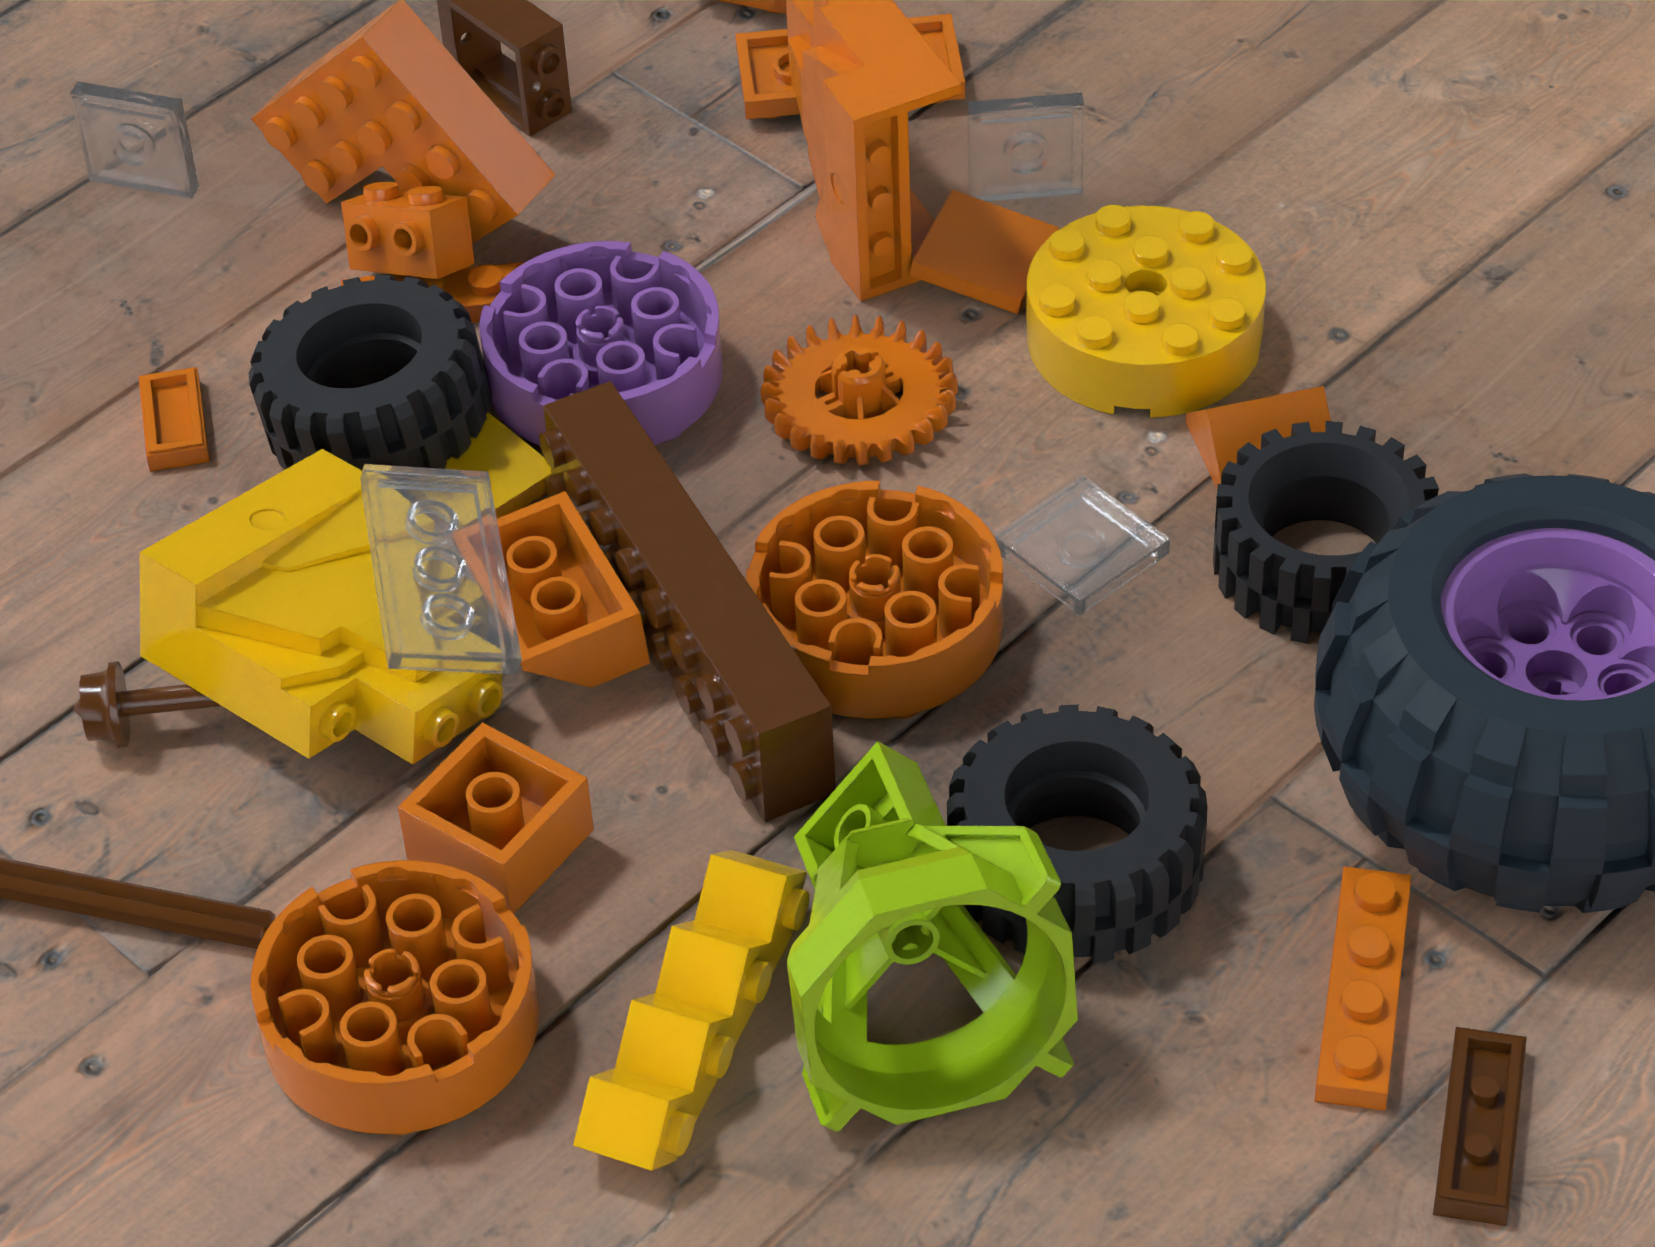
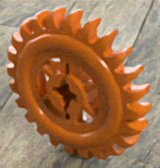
[760,314,958,465]

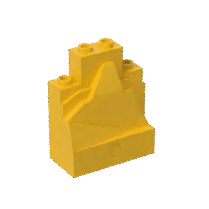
[139,449,504,764]

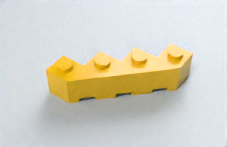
[573,850,810,1171]

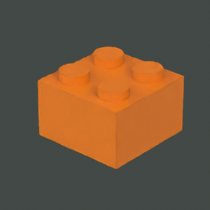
[398,722,594,914]

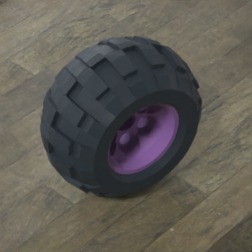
[1314,473,1655,913]

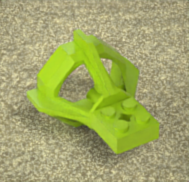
[787,741,1078,1132]

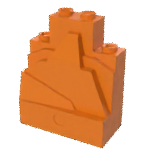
[786,0,962,302]

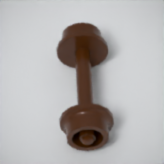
[73,661,221,748]

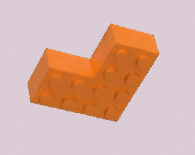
[251,0,556,244]

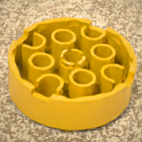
[1026,205,1266,418]

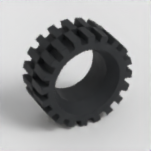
[1213,421,1439,644]

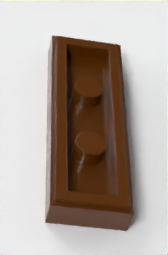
[1433,1027,1527,1226]

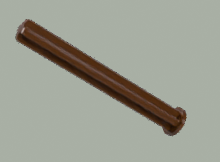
[0,857,275,949]

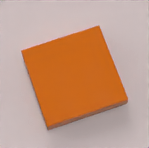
[910,189,1059,314]

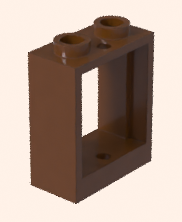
[437,0,572,137]

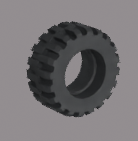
[248,275,492,489]
[947,704,1208,963]

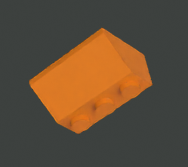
[450,491,650,688]

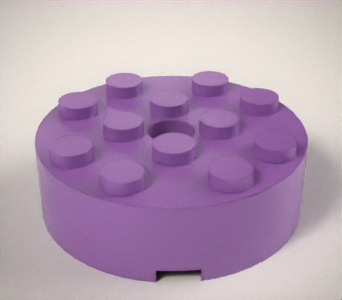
[479,241,723,446]

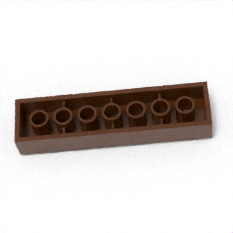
[539,381,836,822]

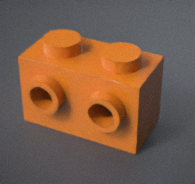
[341,182,475,279]

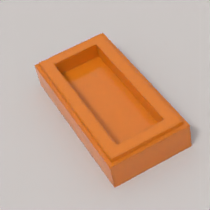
[138,367,210,472]

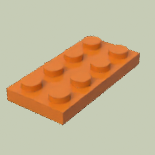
[735,14,965,119]

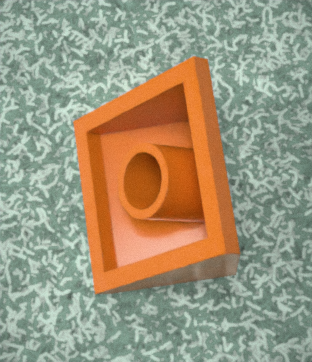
[1185,386,1331,489]

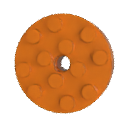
[746,481,1003,719]
[250,860,540,1135]

